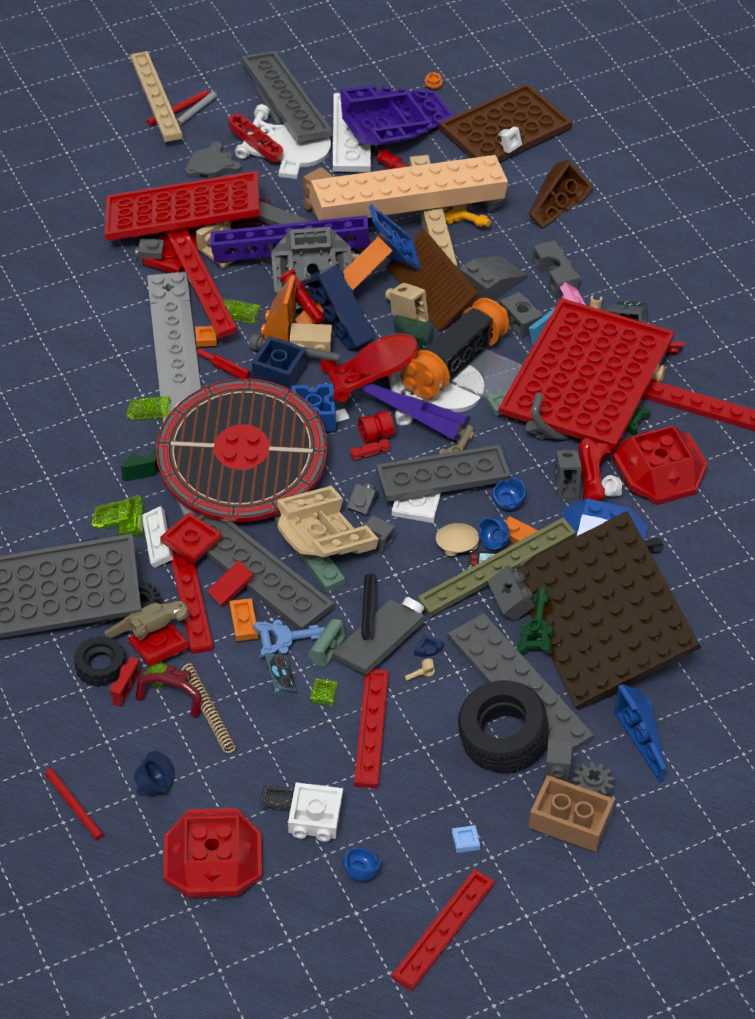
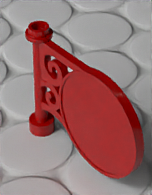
[319,334,419,402]

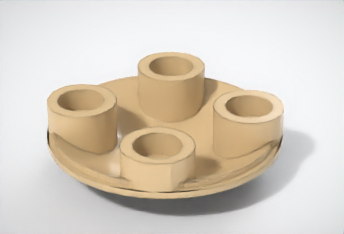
[436,523,479,556]

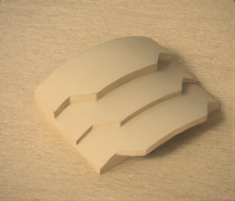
[277,486,379,557]

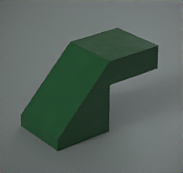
[121,448,159,482]

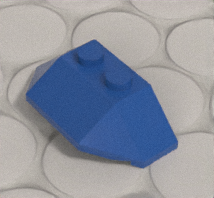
[561,499,648,541]

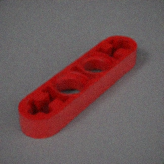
[228,114,283,162]

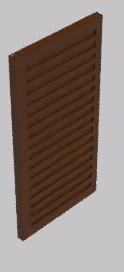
[387,229,479,332]

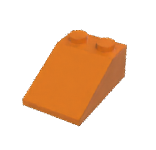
[261,275,296,343]

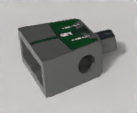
[605,301,647,323]
[554,449,581,499]

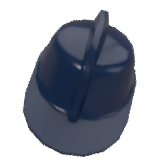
[134,751,175,796]

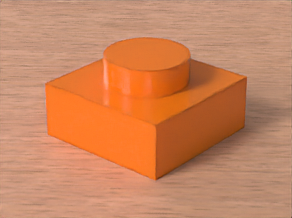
[195,326,217,347]

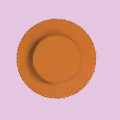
[424,73,443,89]

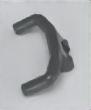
[525,393,571,440]

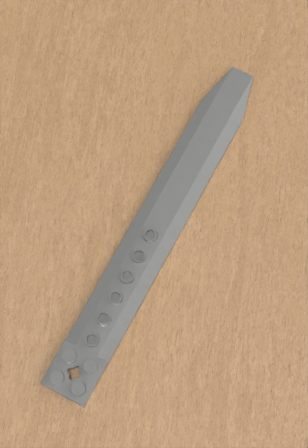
[147,272,201,516]

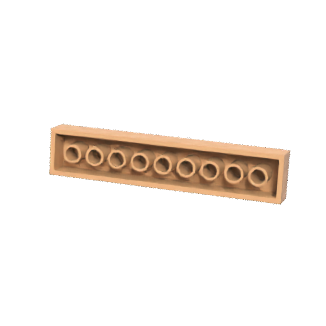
[309,155,508,220]

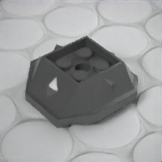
[271,227,352,310]

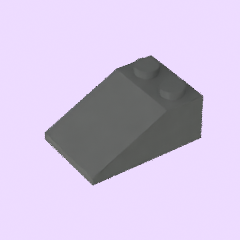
[459,255,528,301]

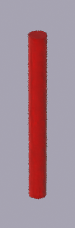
[147,90,209,126]
[45,768,104,840]

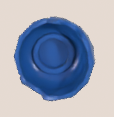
[492,477,526,511]
[478,517,510,550]
[343,848,382,882]

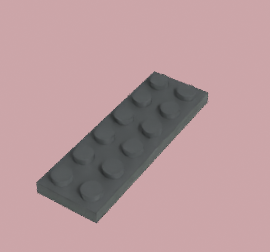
[376,444,511,502]

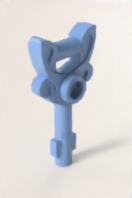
[253,620,325,659]

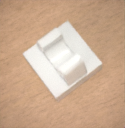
[499,127,522,153]

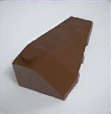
[528,160,593,228]

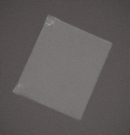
[451,348,522,405]

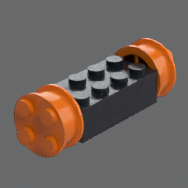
[401,298,509,399]

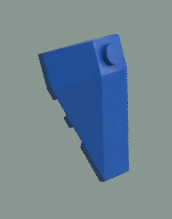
[369,205,421,271]
[614,684,666,783]

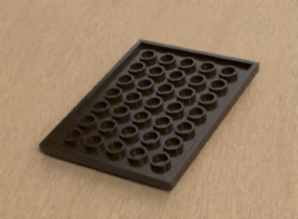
[516,511,701,710]

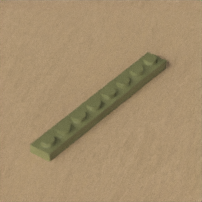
[418,518,576,617]

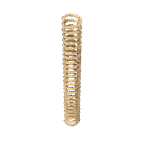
[181,663,236,753]

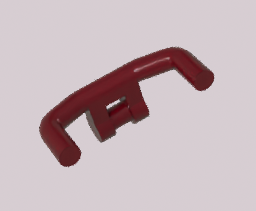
[135,665,202,717]

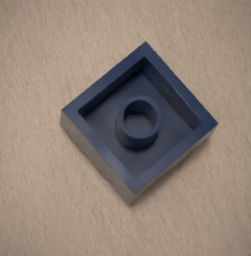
[252,336,307,390]

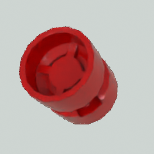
[358,410,395,444]

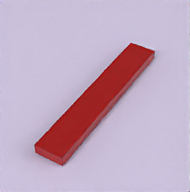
[171,550,213,654]
[354,669,389,789]
[392,869,495,992]

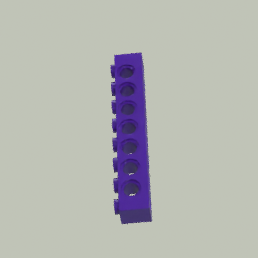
[211,215,370,262]

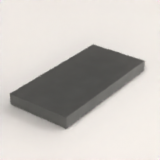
[332,599,425,675]

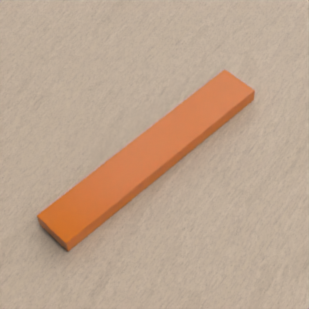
[294,237,393,324]

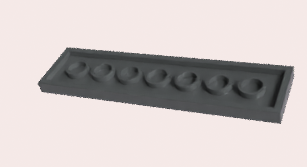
[241,51,332,142]
[197,515,334,630]
[447,613,594,752]

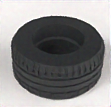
[458,680,549,772]

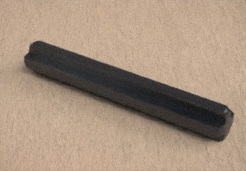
[361,573,377,640]

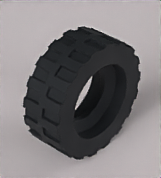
[74,636,126,687]

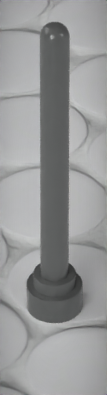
[249,334,341,362]

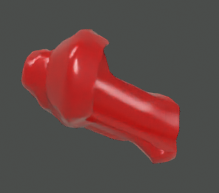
[578,438,612,501]

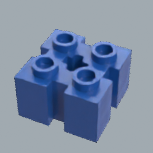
[291,384,336,432]

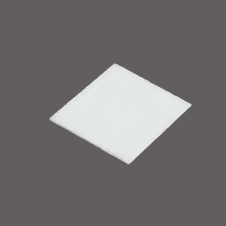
[336,408,350,422]

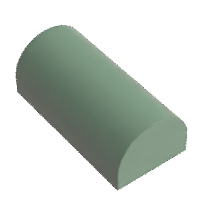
[308,619,346,668]

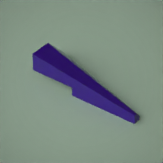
[363,383,471,440]

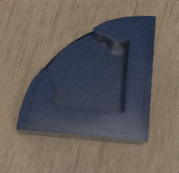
[414,635,444,657]

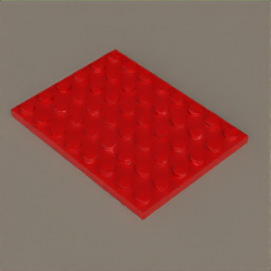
[498,298,675,450]

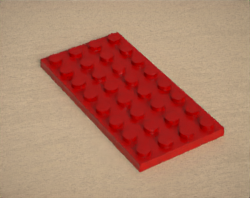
[104,171,260,241]

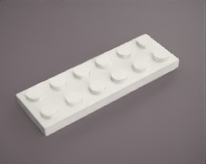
[333,93,371,172]

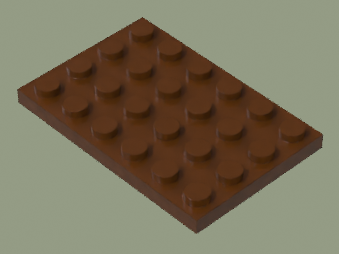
[439,83,572,161]

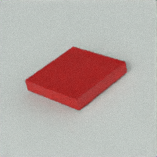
[160,513,222,564]
[128,622,189,667]

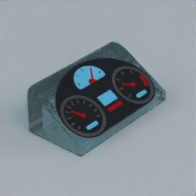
[264,653,297,698]

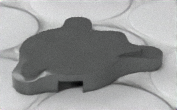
[185,141,241,179]

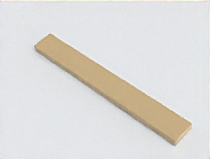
[130,51,183,142]

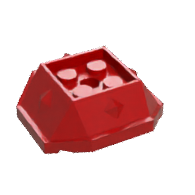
[612,425,708,505]
[164,808,262,898]

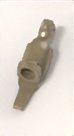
[104,601,189,640]

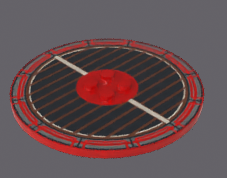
[156,379,327,522]

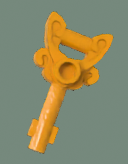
[442,204,491,227]

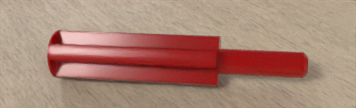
[197,349,251,379]

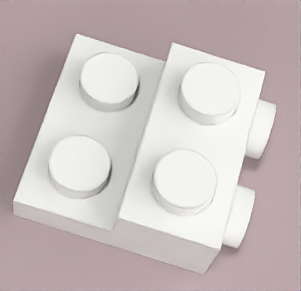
[288,783,343,842]

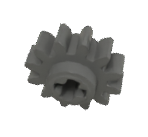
[572,761,615,796]

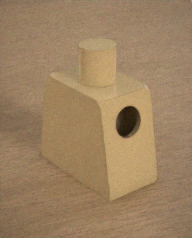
[385,283,429,330]

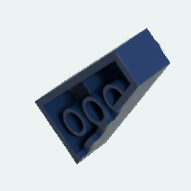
[300,265,375,350]

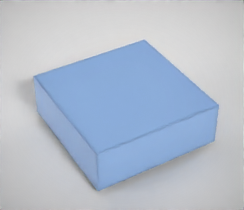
[452,825,480,853]

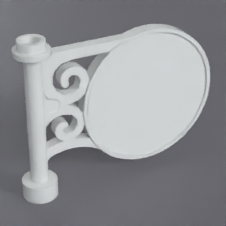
[235,104,331,167]
[387,366,484,426]

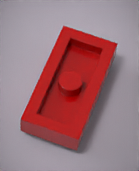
[110,657,141,707]

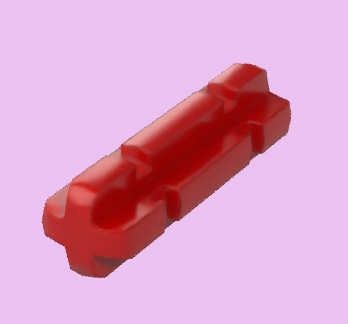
[350,439,390,461]

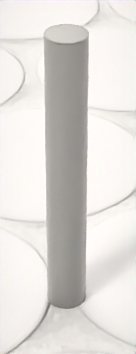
[176,92,217,126]

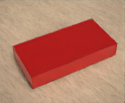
[207,560,255,607]

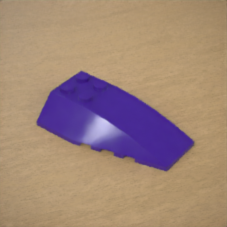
[340,85,453,145]

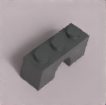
[532,240,580,298]

